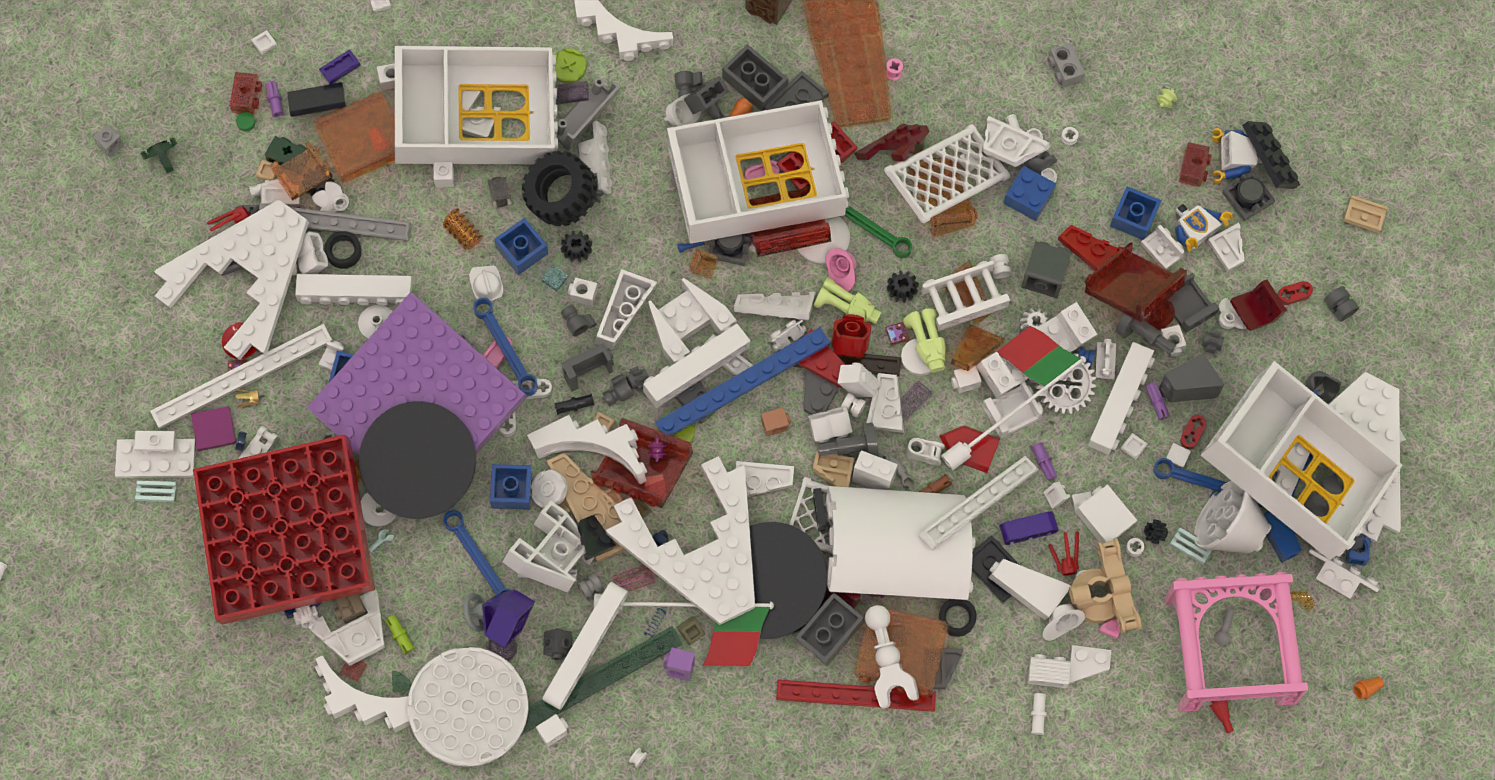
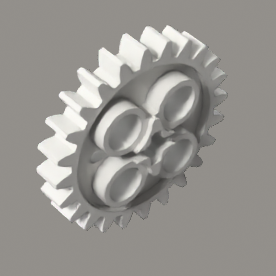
[1035,352,1096,414]

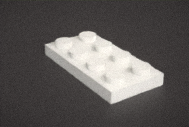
[115,439,196,478]

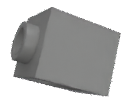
[94,125,124,157]

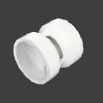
[990,254,1012,279]
[841,393,866,418]

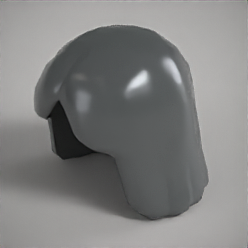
[1024,151,1057,173]
[1306,371,1341,404]

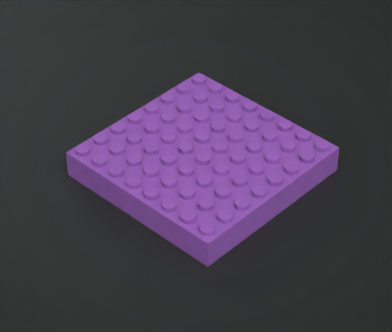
[307,292,528,455]

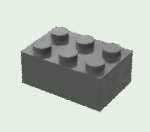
[722,44,788,111]
[795,593,865,666]

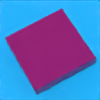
[191,406,236,452]

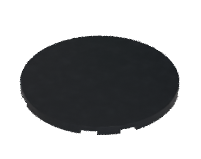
[359,401,476,519]
[749,522,828,639]

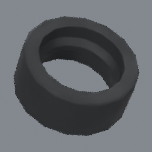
[325,231,362,269]
[938,599,977,637]

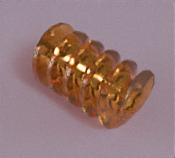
[443,208,483,250]

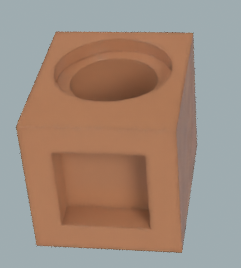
[761,407,791,437]

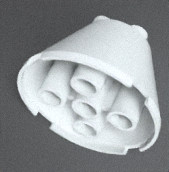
[1194,480,1271,554]

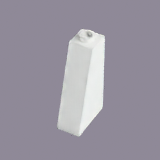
[988,559,1071,620]

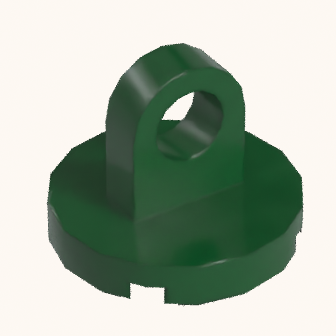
[141,137,177,173]

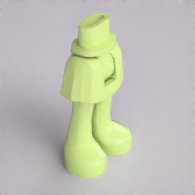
[813,277,882,324]
[903,308,946,373]

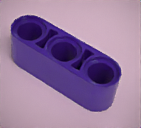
[999,511,1059,545]

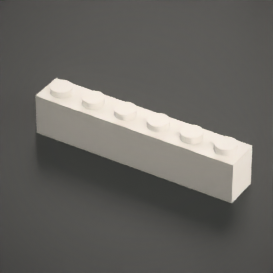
[295,274,413,306]
[643,324,750,409]
[1088,342,1155,455]

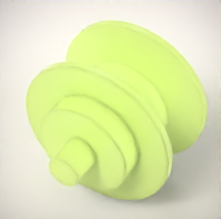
[1156,89,1177,108]

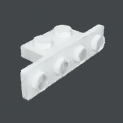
[578,121,612,194]
[1309,546,1380,598]

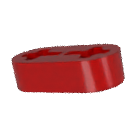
[1277,281,1313,305]
[1180,415,1206,450]

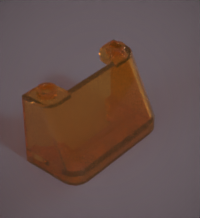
[908,157,978,238]

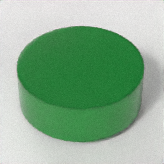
[236,112,255,132]

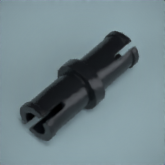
[554,394,595,415]

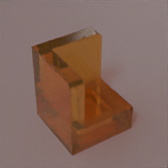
[690,249,718,279]

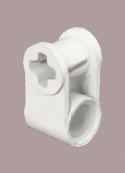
[906,438,945,466]

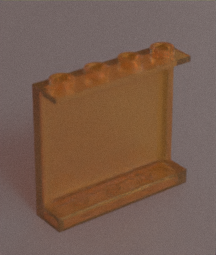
[313,92,395,184]
[854,605,950,697]

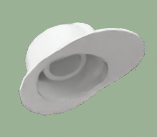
[663,94,701,127]
[469,266,503,301]
[1042,603,1085,641]

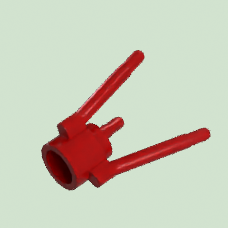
[207,206,251,232]
[1048,531,1079,576]

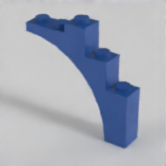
[1264,453,1313,563]

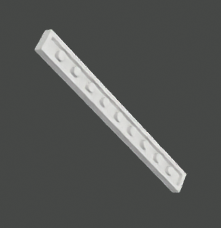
[150,324,333,429]

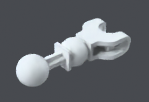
[865,605,919,709]

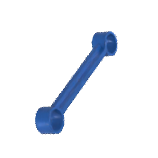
[473,298,538,396]
[1153,458,1262,507]
[444,510,511,595]

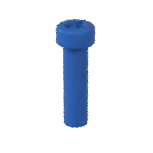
[677,241,705,253]

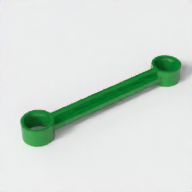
[844,205,912,258]

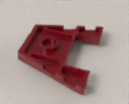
[854,124,930,161]

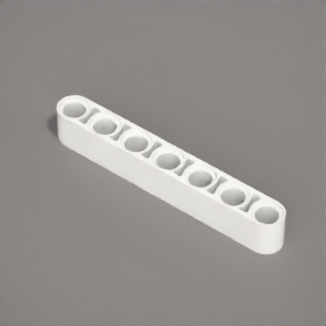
[543,582,629,710]

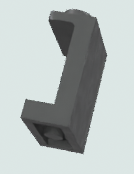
[1160,273,1219,333]
[562,344,614,392]

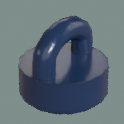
[652,530,669,547]

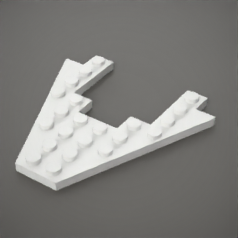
[154,200,309,360]
[1275,372,1401,542]
[606,456,755,625]

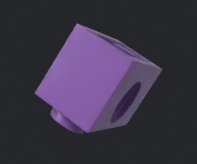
[664,647,695,681]

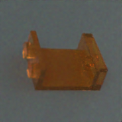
[270,141,331,201]

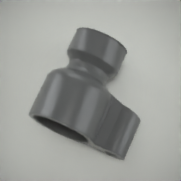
[675,71,703,97]
[561,305,597,336]
[602,374,634,407]

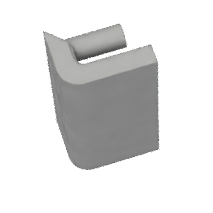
[557,78,620,148]

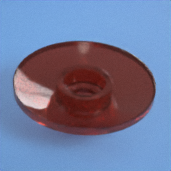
[1143,299,1175,330]

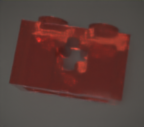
[229,72,262,115]
[1178,142,1212,187]

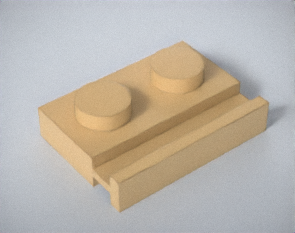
[1343,195,1388,233]

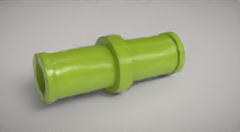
[385,615,415,655]

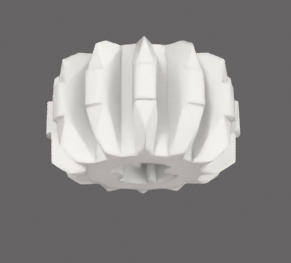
[1020,308,1051,331]

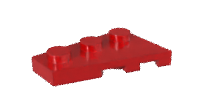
[1058,225,1125,275]
[798,328,846,389]

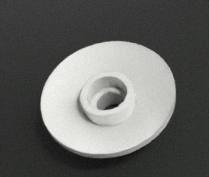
[358,305,393,339]
[361,492,396,527]

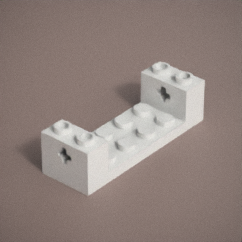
[976,302,1097,399]

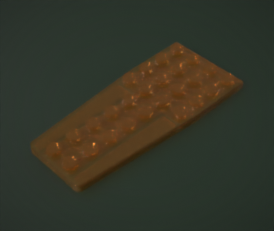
[802,0,891,128]

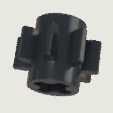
[1144,519,1169,545]

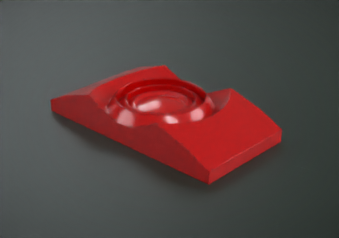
[776,121,858,192]

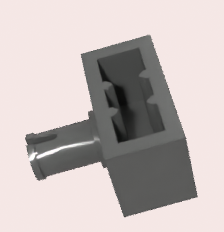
[684,76,729,120]

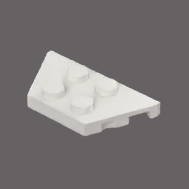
[983,116,1050,167]

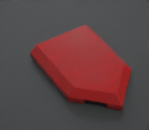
[939,425,1000,473]

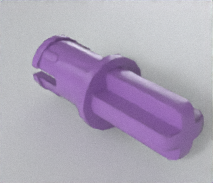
[266,81,284,117]
[1146,382,1170,420]
[1031,442,1057,480]

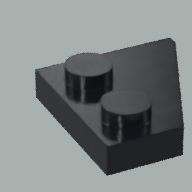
[577,515,616,560]

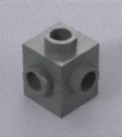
[543,628,572,660]

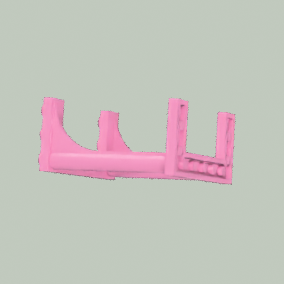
[1165,572,1308,712]

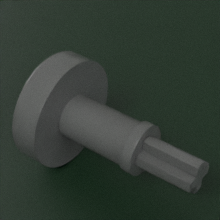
[1116,301,1176,355]
[817,422,879,457]

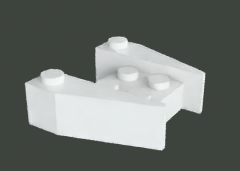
[648,278,737,366]
[503,500,595,593]

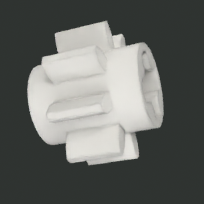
[293,605,319,628]

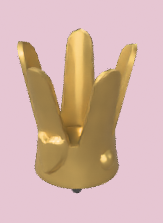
[235,389,265,408]

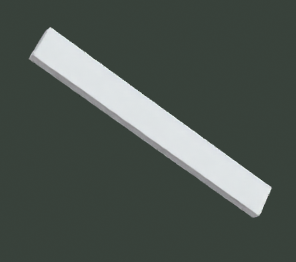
[919,456,1039,549]

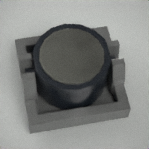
[1222,172,1275,221]
[708,232,752,266]

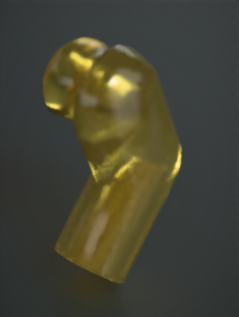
[1290,591,1315,610]

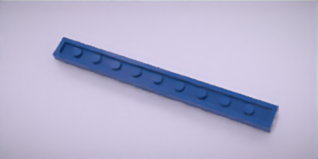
[655,327,830,440]

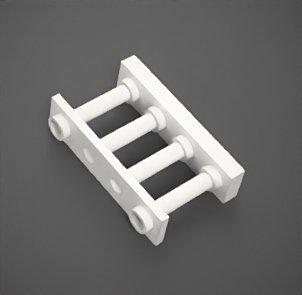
[921,260,1010,331]

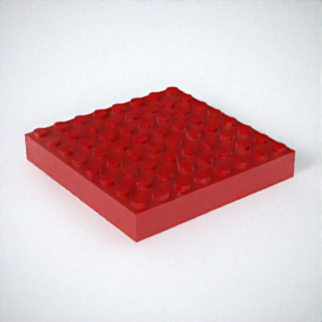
[193,434,375,625]

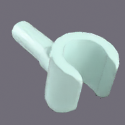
[368,530,394,552]

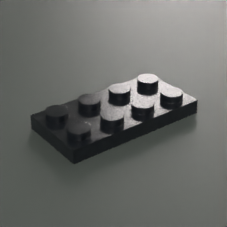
[1242,121,1300,189]

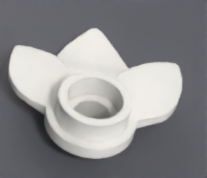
[312,182,349,213]
[1218,298,1246,329]

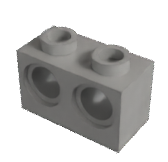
[1047,42,1085,88]

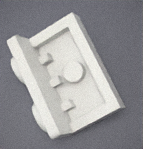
[1140,225,1184,271]

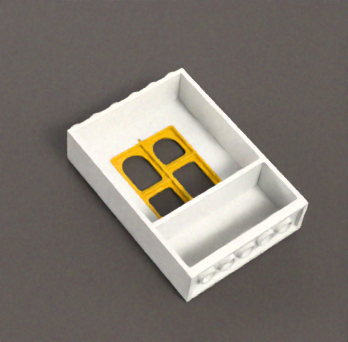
[395,46,558,165]
[667,100,849,244]
[1201,361,1402,560]

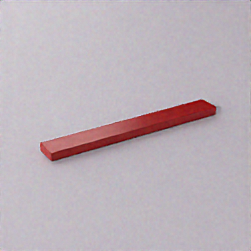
[776,679,936,712]

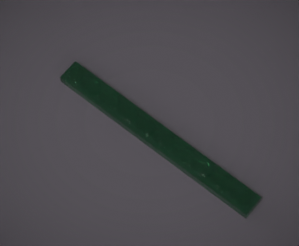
[521,626,682,735]

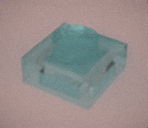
[541,265,568,292]

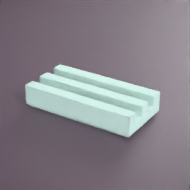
[135,481,177,502]
[1169,528,1212,565]

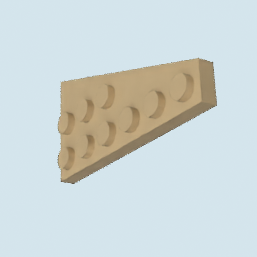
[547,453,625,563]

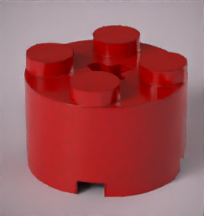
[831,314,871,358]

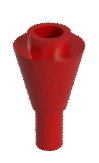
[1209,700,1234,733]

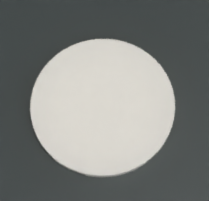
[408,647,528,767]

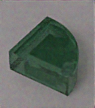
[392,671,412,692]

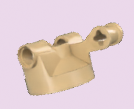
[1069,538,1142,634]

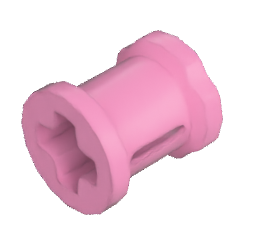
[886,58,903,81]

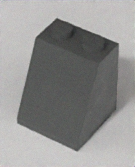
[1021,241,1072,298]
[1159,353,1224,402]

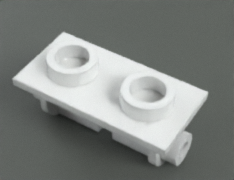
[767,319,807,352]
[1095,339,1116,380]

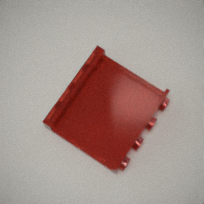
[749,187,831,257]
[1085,242,1187,322]
[591,418,693,508]

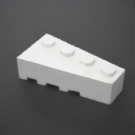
[594,269,657,350]

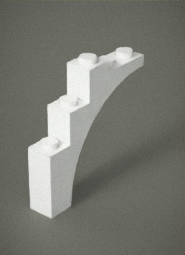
[574,0,673,61]
[527,415,647,484]
[314,655,410,732]

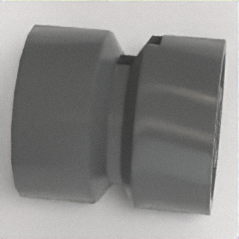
[1324,286,1360,322]

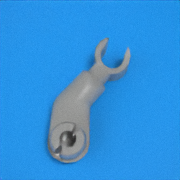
[879,453,914,489]

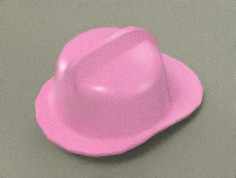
[826,248,856,292]

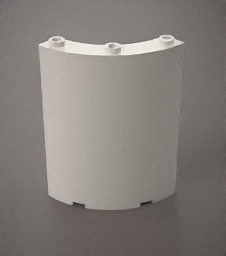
[825,486,975,600]

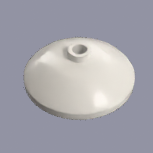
[794,216,850,264]

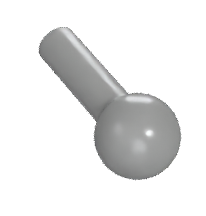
[1214,608,1235,645]

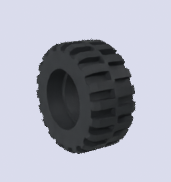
[522,151,597,227]

